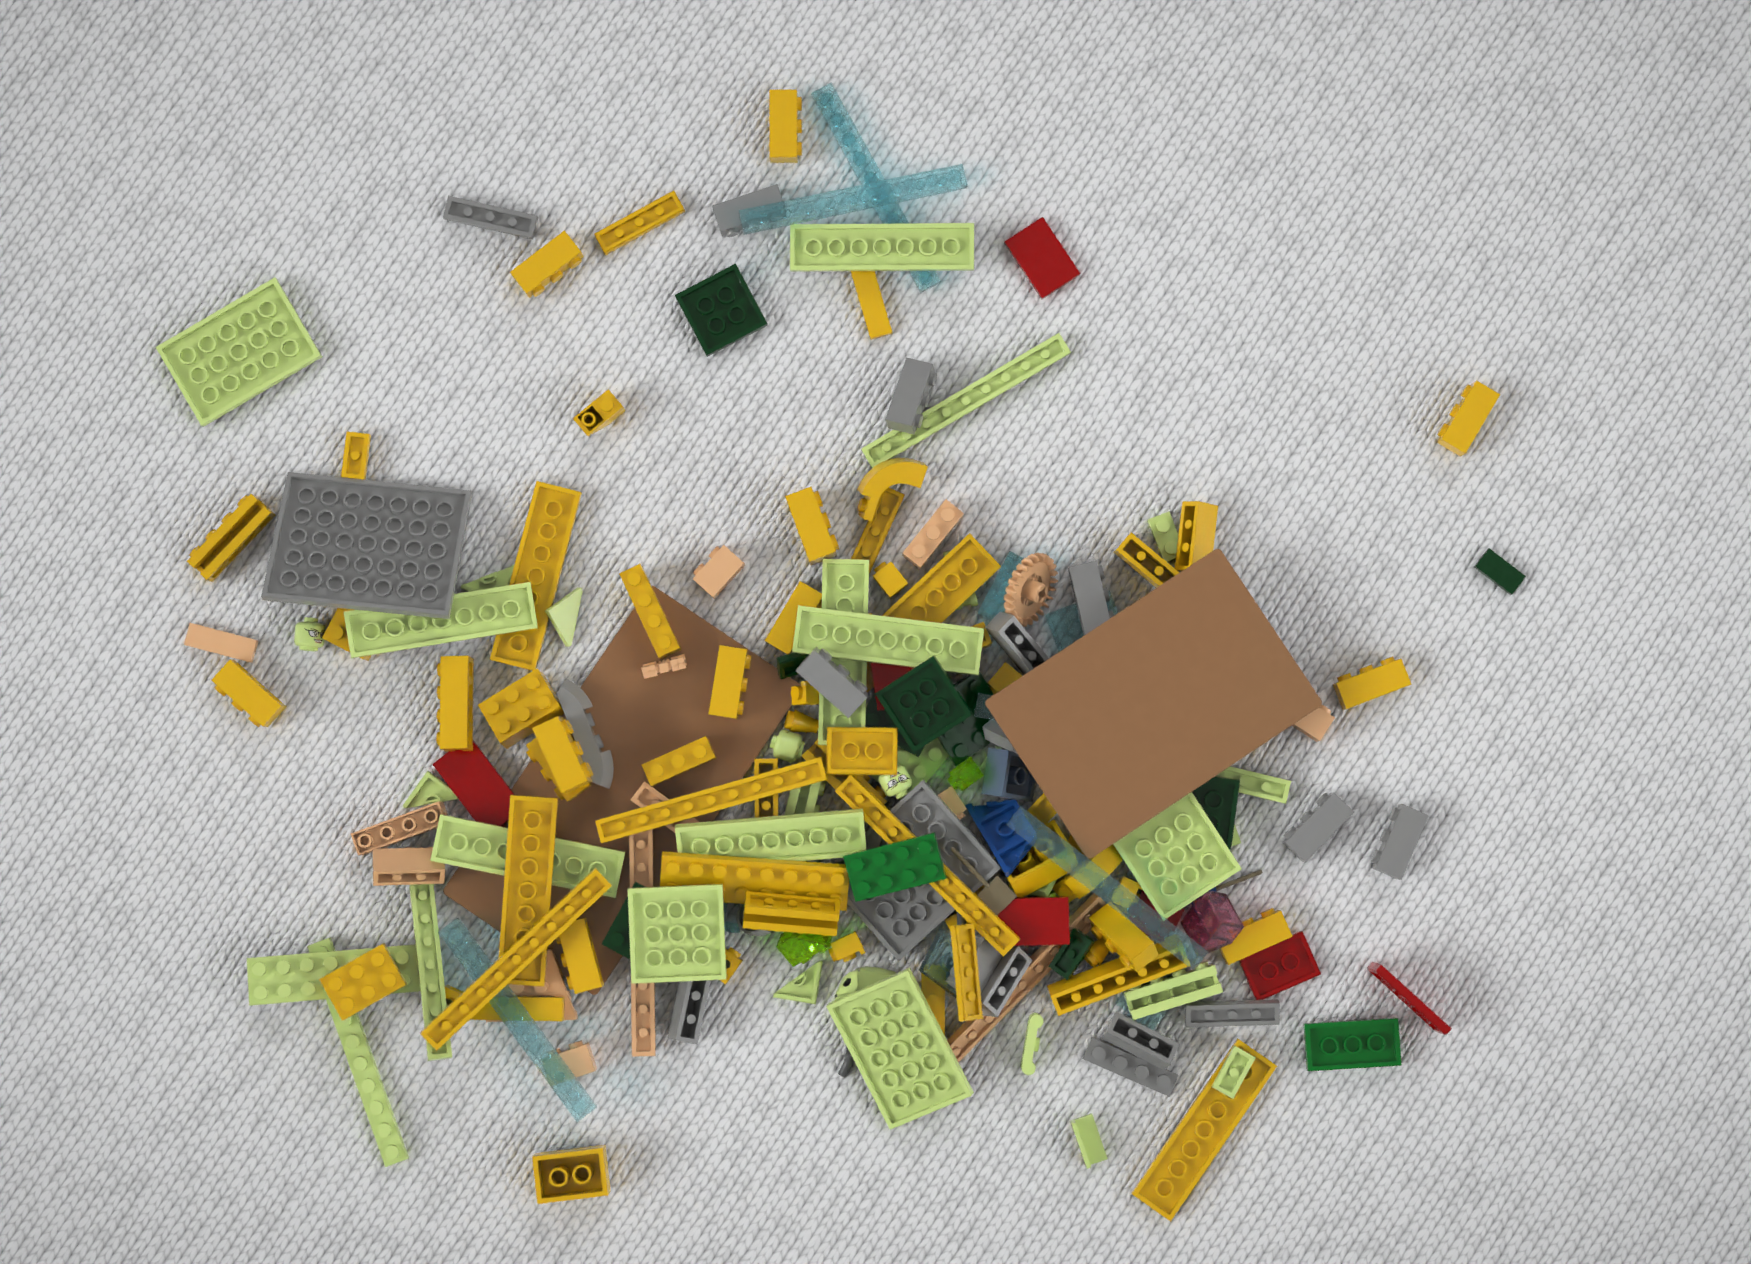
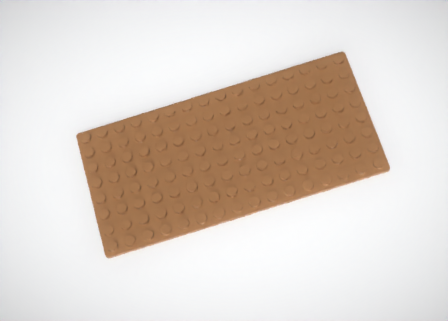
[443,586,801,995]

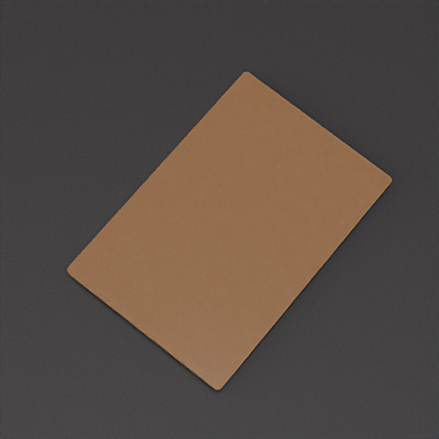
[985,549,1322,858]

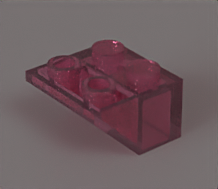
[1180,890,1244,956]

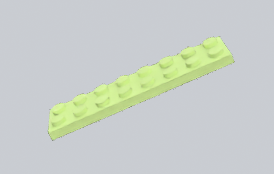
[790,223,975,272]
[818,559,869,745]
[344,582,538,658]
[792,606,984,676]
[675,809,867,861]
[430,814,625,898]
[247,945,420,1006]

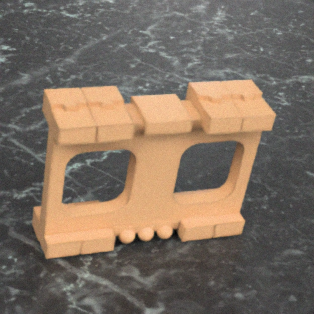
[641,654,687,679]

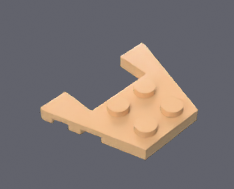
[486,949,578,1022]

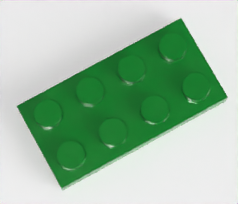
[843,832,947,902]
[1303,1018,1402,1071]

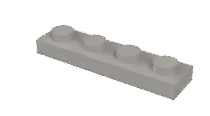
[443,196,538,240]
[1185,999,1280,1028]
[1083,1037,1178,1097]

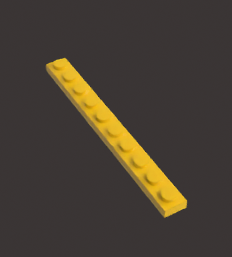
[595,757,828,843]
[835,775,1021,957]
[420,868,612,1051]

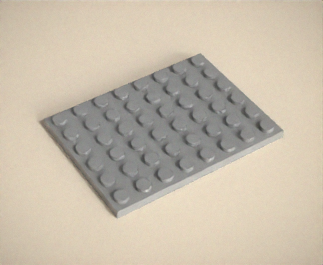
[261,472,472,619]

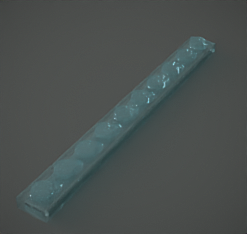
[811,83,941,293]
[739,164,968,235]
[1006,806,1208,970]
[438,918,597,1122]

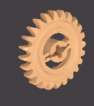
[1004,552,1058,627]

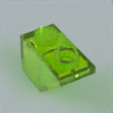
[947,757,984,792]
[776,932,833,967]

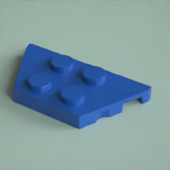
[965,799,1038,877]

